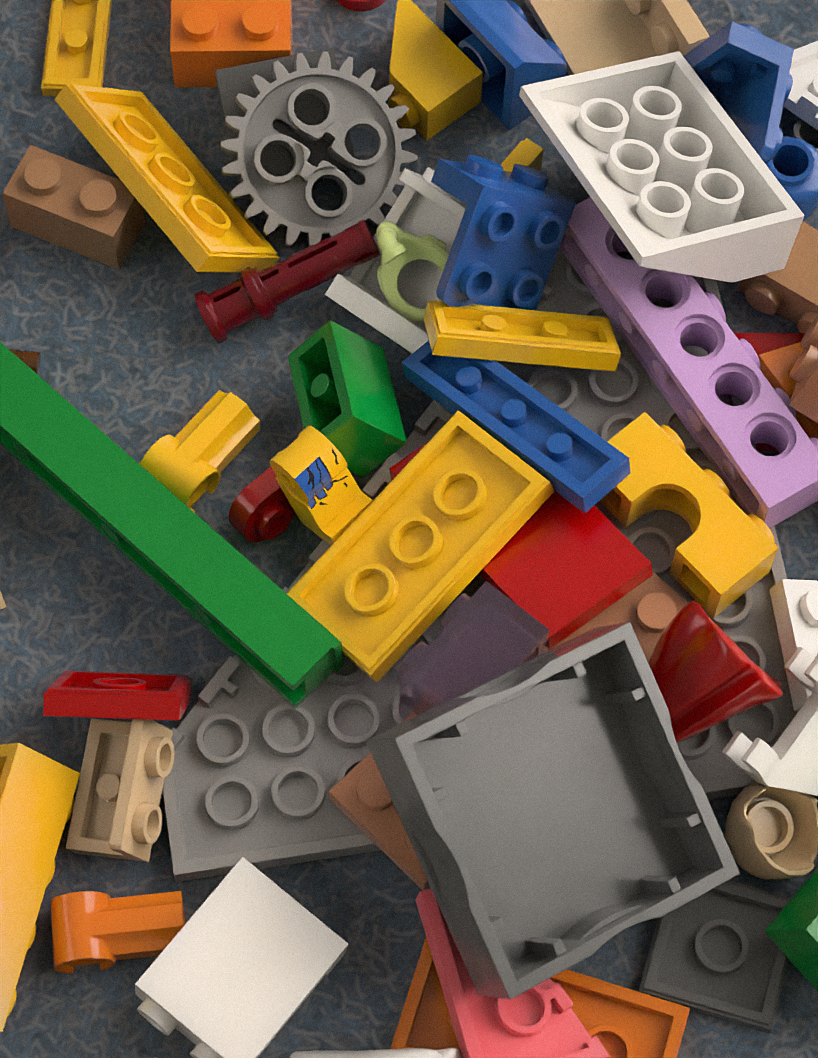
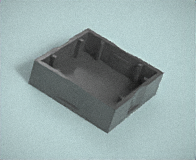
[366,622,740,1000]

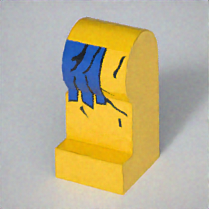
[269,425,373,545]

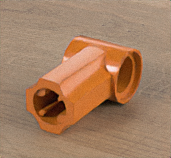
[50,891,185,974]

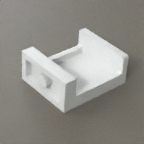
[325,167,467,354]
[135,857,349,1058]

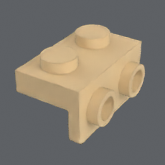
[66,719,174,862]

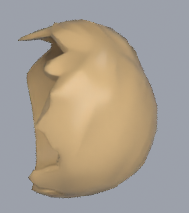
[725,782,818,880]

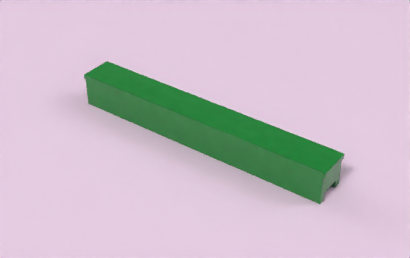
[0,342,343,709]

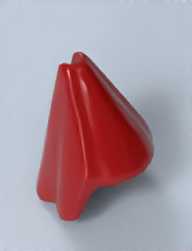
[648,601,783,744]

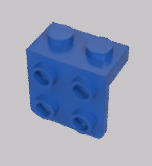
[683,21,794,163]
[431,155,576,310]

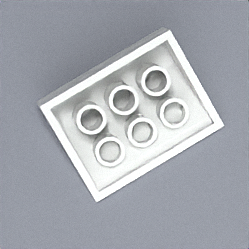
[519,51,805,283]

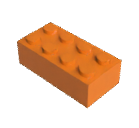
[170,0,292,88]

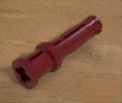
[194,219,381,344]

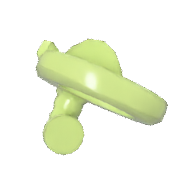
[376,221,449,322]

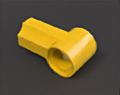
[140,390,261,513]

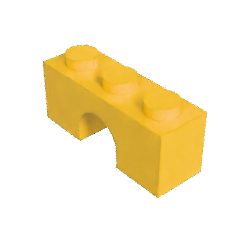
[600,412,779,619]

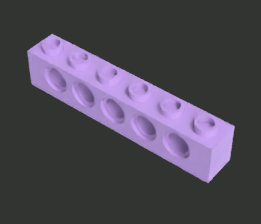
[560,197,818,528]

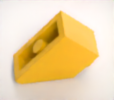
[388,0,483,140]

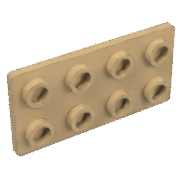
[524,0,710,75]

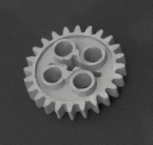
[220,52,418,247]

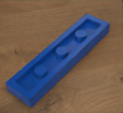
[402,340,631,513]

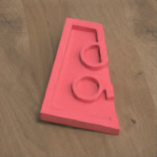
[415,889,610,1058]

